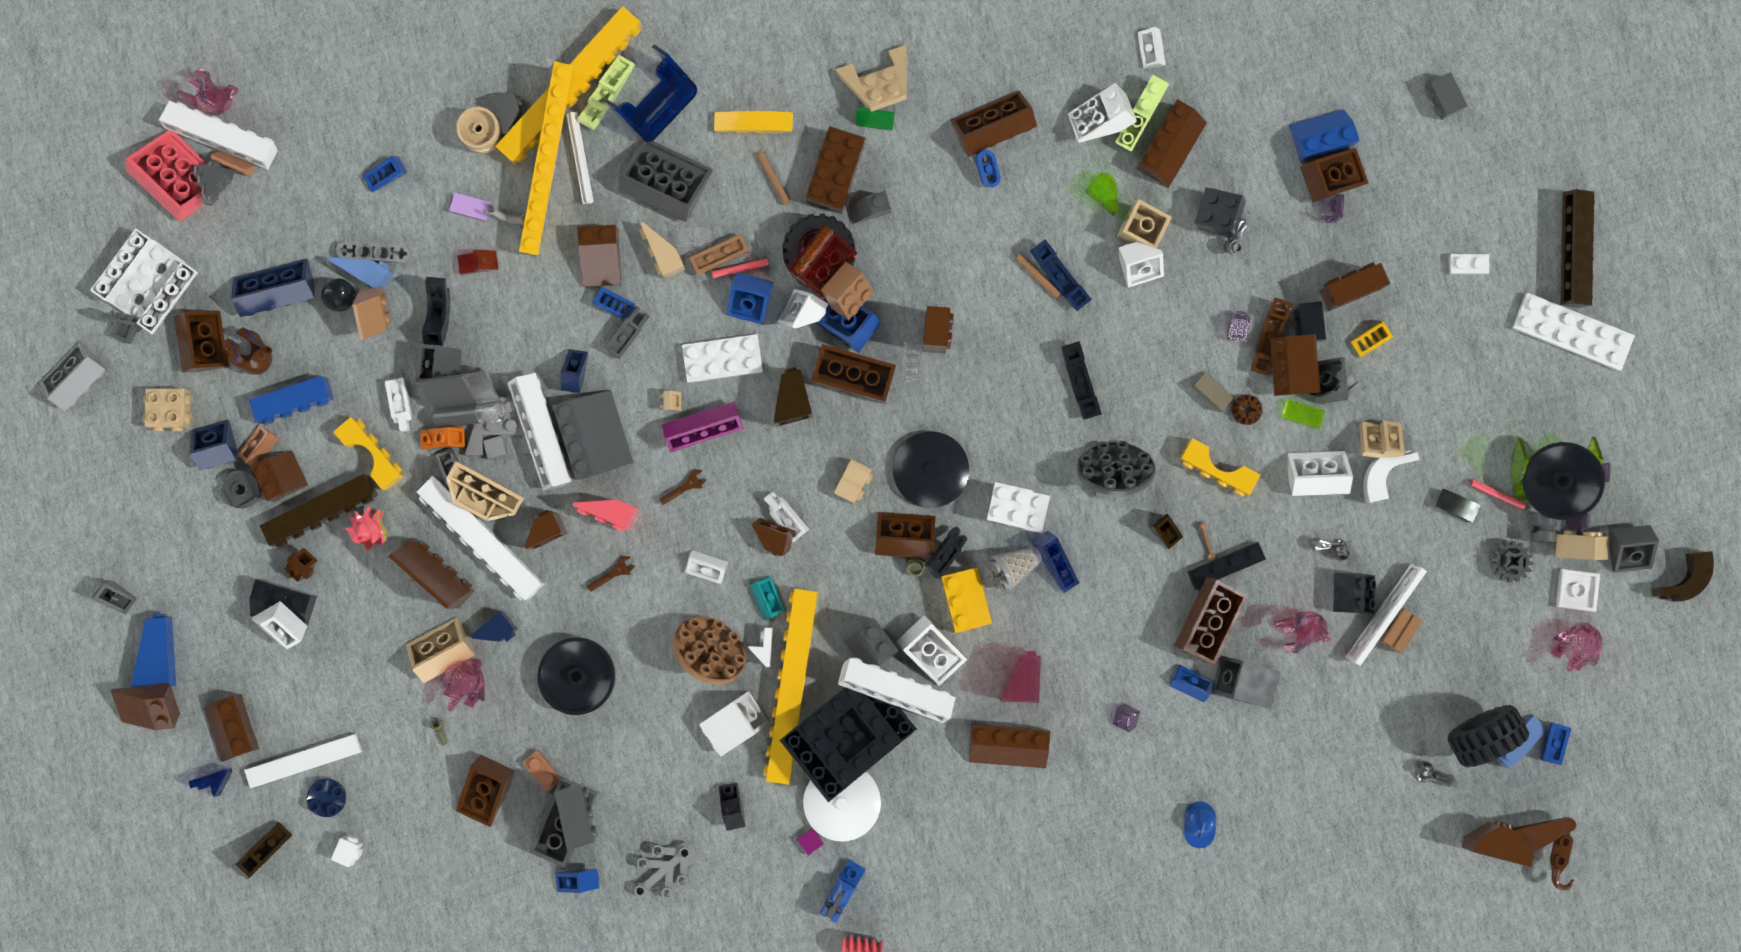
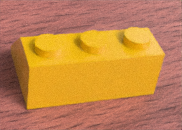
[941,567,992,633]

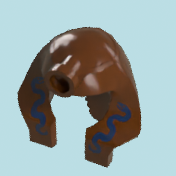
[222,327,273,375]

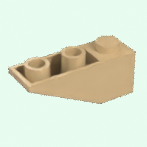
[639,222,685,278]

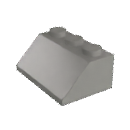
[40,342,106,411]

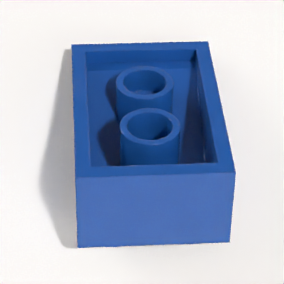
[815,298,881,353]

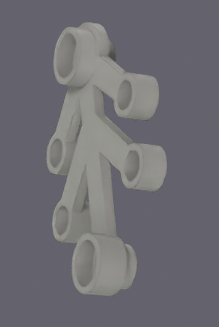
[633,843,695,899]

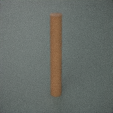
[757,152,790,205]
[1015,254,1061,298]

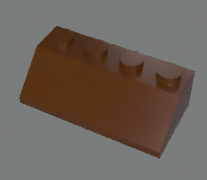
[950,90,1037,156]
[1136,99,1207,188]
[969,723,1050,768]

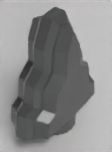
[194,161,234,206]

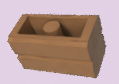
[1379,608,1422,653]

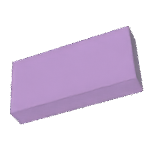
[449,193,491,222]

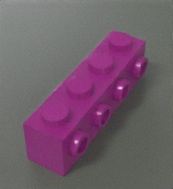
[662,401,743,452]

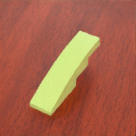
[578,55,635,131]

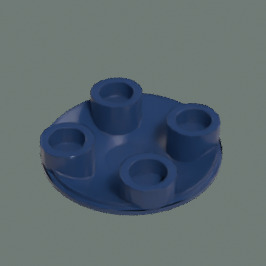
[307,779,346,817]

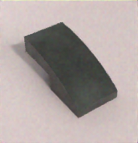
[1435,489,1481,523]

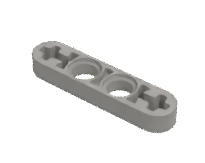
[336,242,412,263]

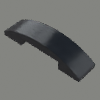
[1061,341,1102,420]

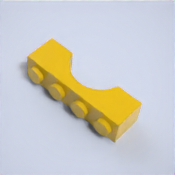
[333,417,404,491]
[1179,438,1260,497]

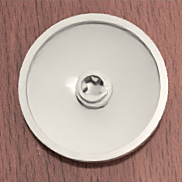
[803,772,881,841]

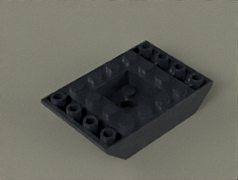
[779,687,917,803]

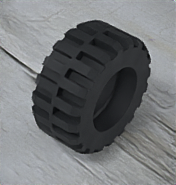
[782,213,856,290]
[1448,705,1529,768]

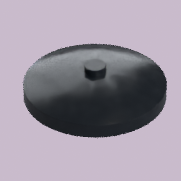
[893,431,969,508]
[1522,442,1605,520]
[537,637,616,715]

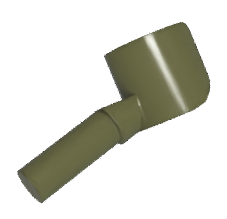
[430,719,447,746]

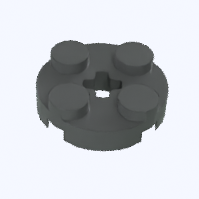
[221,470,262,509]

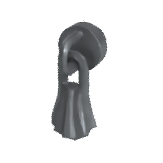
[1223,218,1248,255]
[1310,537,1350,561]
[1416,761,1456,788]

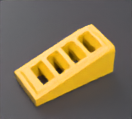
[1350,320,1394,358]

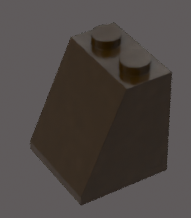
[774,367,813,427]

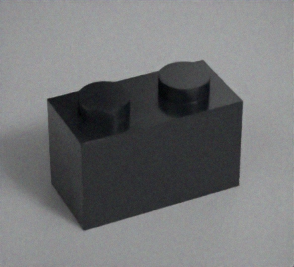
[1293,301,1326,342]

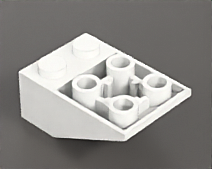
[1068,83,1137,143]

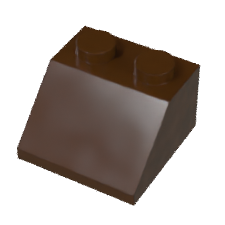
[251,451,308,502]
[525,510,568,550]

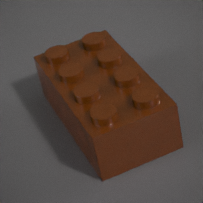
[805,126,866,214]
[811,344,896,404]
[1174,577,1248,666]

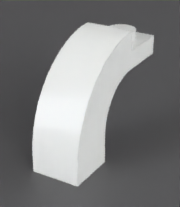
[1363,450,1419,503]

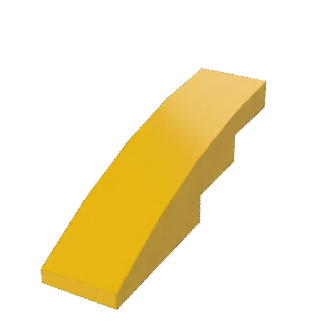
[714,111,793,134]

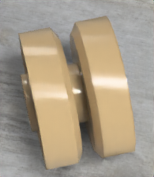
[456,107,503,154]

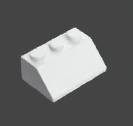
[1287,451,1353,496]

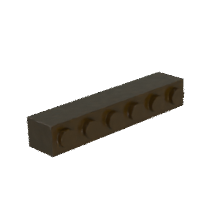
[1560,189,1595,308]
[259,474,378,548]

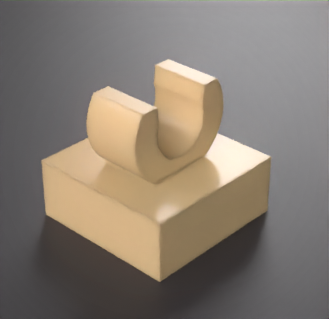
[659,390,681,411]

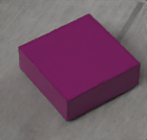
[797,828,824,855]

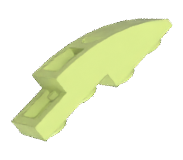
[1115,75,1169,152]

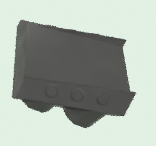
[1309,357,1349,405]

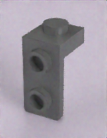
[104,311,139,344]

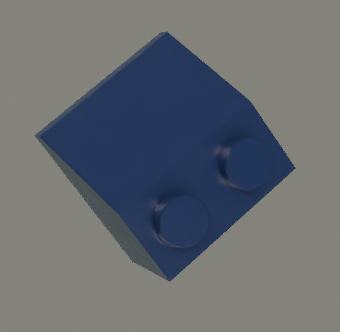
[189,420,237,471]

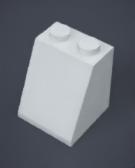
[699,691,770,757]

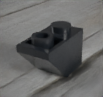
[719,783,746,831]

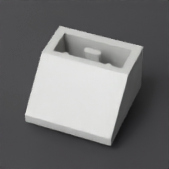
[252,602,307,649]

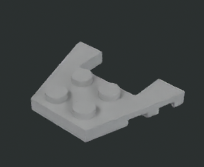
[465,397,531,456]

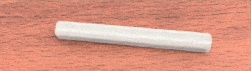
[566,112,594,204]

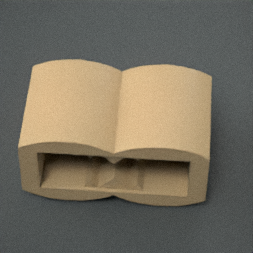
[834,459,873,504]

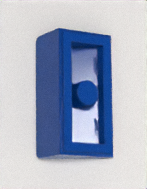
[1170,665,1214,702]

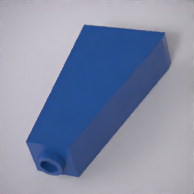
[131,614,176,687]

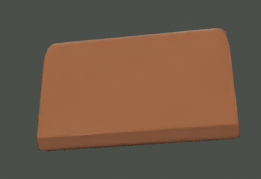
[210,151,256,177]
[237,424,279,466]

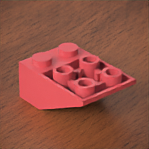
[572,500,640,531]

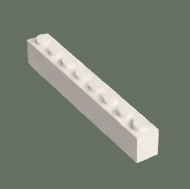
[417,476,544,600]

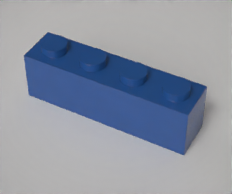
[249,376,334,425]

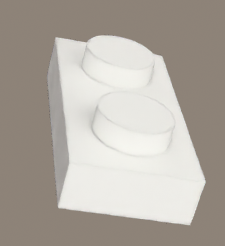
[1449,254,1489,274]

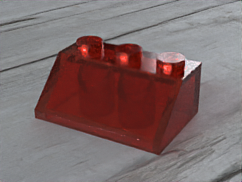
[788,225,857,299]

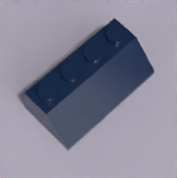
[231,259,315,317]

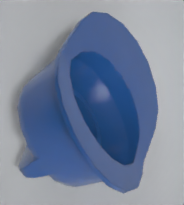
[1184,801,1216,849]

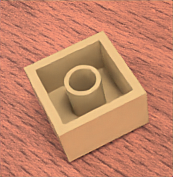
[1117,199,1172,248]

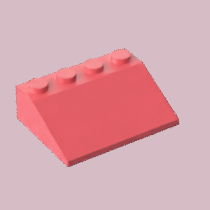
[126,130,207,222]

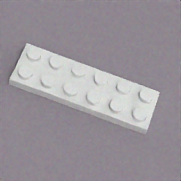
[1512,293,1635,372]

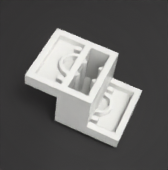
[987,482,1050,534]

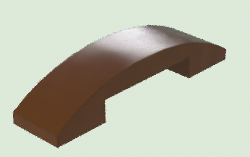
[1250,297,1293,376]

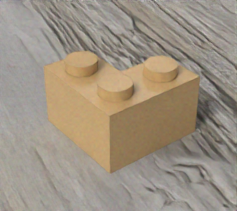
[1555,531,1609,560]

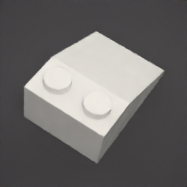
[897,615,967,686]

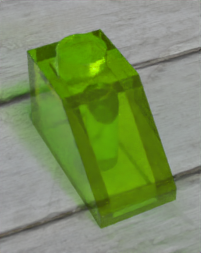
[1085,172,1119,216]

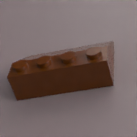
[388,540,474,609]

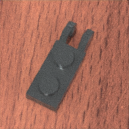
[603,306,649,359]

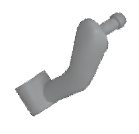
[483,203,526,225]

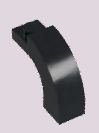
[422,277,450,346]

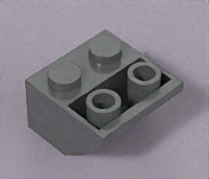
[415,344,462,383]

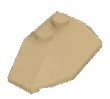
[446,461,524,521]

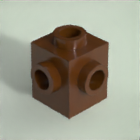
[284,548,318,582]

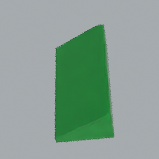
[855,107,895,131]

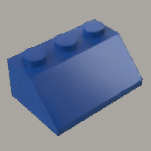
[1289,109,1360,162]

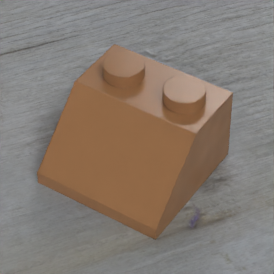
[352,287,392,340]

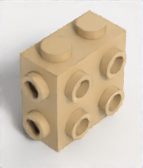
[143,389,193,432]

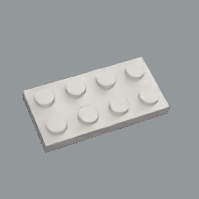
[682,334,763,383]

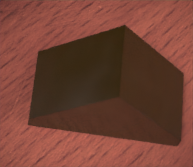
[1149,514,1183,549]

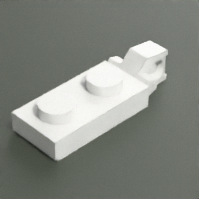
[385,377,412,432]
[764,492,809,542]

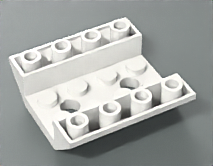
[90,228,198,334]

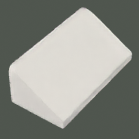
[1137,27,1166,69]
[685,551,728,584]

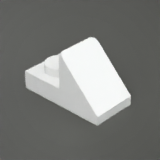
[748,627,773,667]

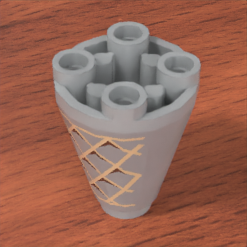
[985,547,1042,592]

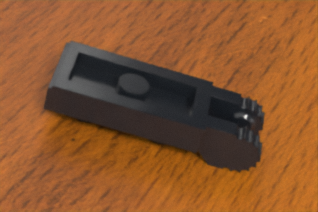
[924,527,967,579]

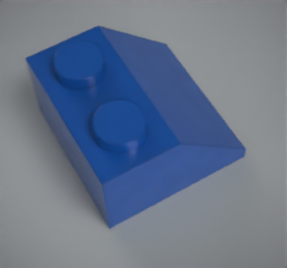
[726,272,774,325]

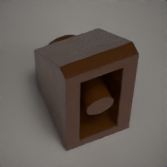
[752,518,795,556]

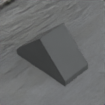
[92,581,137,614]

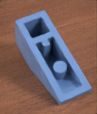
[329,257,393,289]
[1496,715,1547,769]

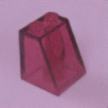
[998,650,1041,703]

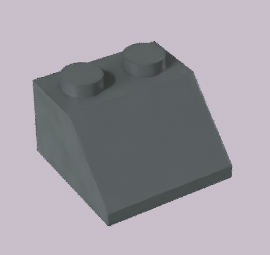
[1609,525,1659,573]

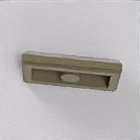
[1192,373,1233,412]

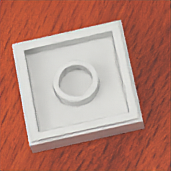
[1555,569,1600,612]

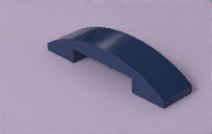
[1030,239,1092,311]

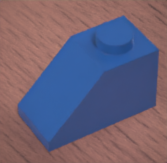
[555,869,599,893]

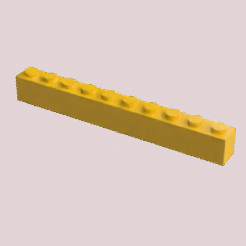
[495,6,642,165]
[519,61,573,256]
[763,589,818,785]

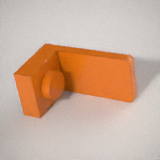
[420,427,465,449]

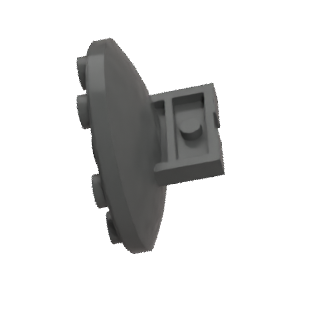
[1077,441,1155,499]

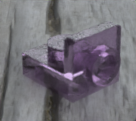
[1320,194,1344,223]
[1227,311,1251,343]

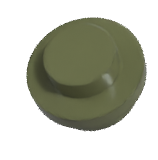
[906,558,926,577]

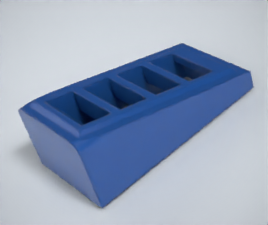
[362,156,407,192]
[592,286,635,319]

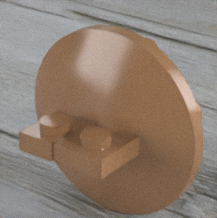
[673,617,746,685]

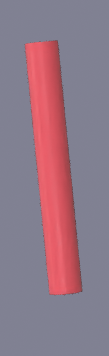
[712,258,769,278]
[1470,479,1526,510]

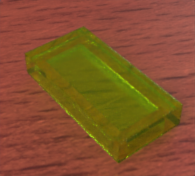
[1282,399,1325,429]

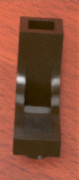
[1651,551,1714,602]

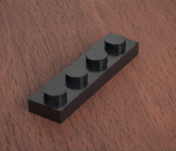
[1187,542,1266,589]

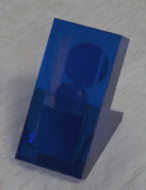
[188,768,233,797]

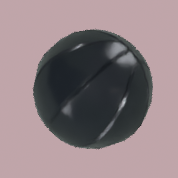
[321,278,356,312]

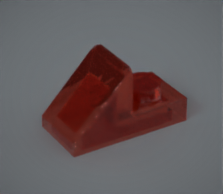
[457,250,499,275]

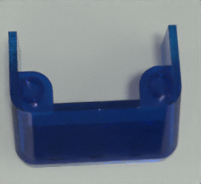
[602,45,697,142]

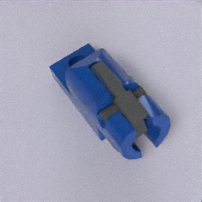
[820,859,866,923]

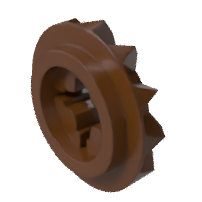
[1232,394,1263,425]

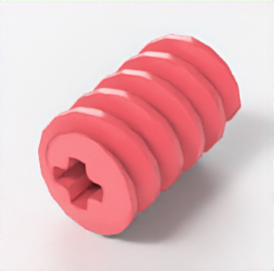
[841,934,883,952]

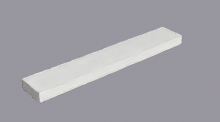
[1346,564,1427,666]
[244,734,362,788]

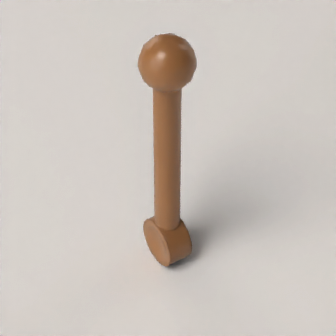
[1198,522,1216,561]

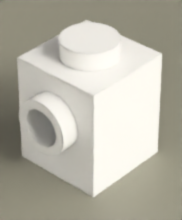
[331,835,363,867]

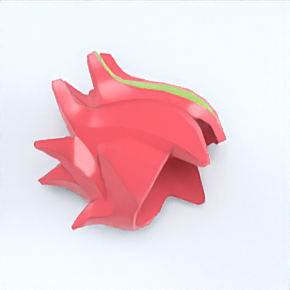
[344,506,387,551]

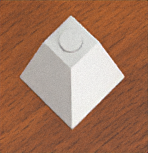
[1119,242,1164,288]
[777,289,828,329]

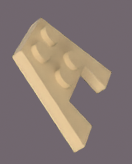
[835,45,907,112]

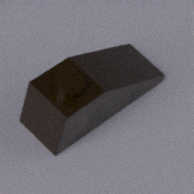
[232,822,292,880]

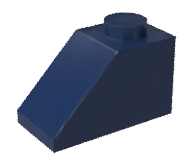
[561,349,588,393]
[470,611,518,642]

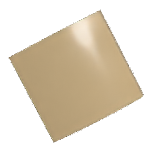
[1359,420,1405,458]

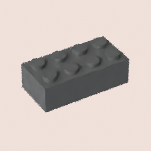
[529,778,599,868]

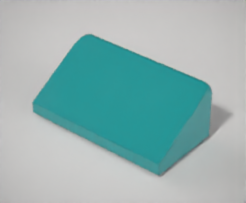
[750,576,786,620]

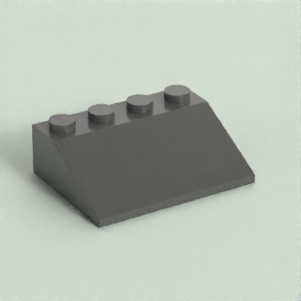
[618,137,713,222]
[553,390,634,480]

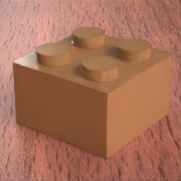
[821,262,873,320]

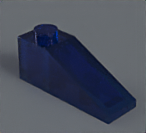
[1032,531,1079,593]

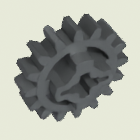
[1489,540,1534,582]

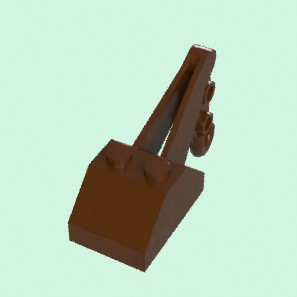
[1462,817,1576,890]

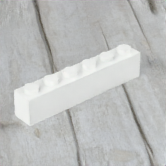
[159,101,278,170]
[507,373,572,491]
[838,658,956,723]

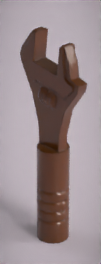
[659,470,706,505]
[587,556,635,592]

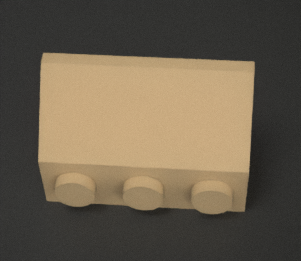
[406,617,475,683]

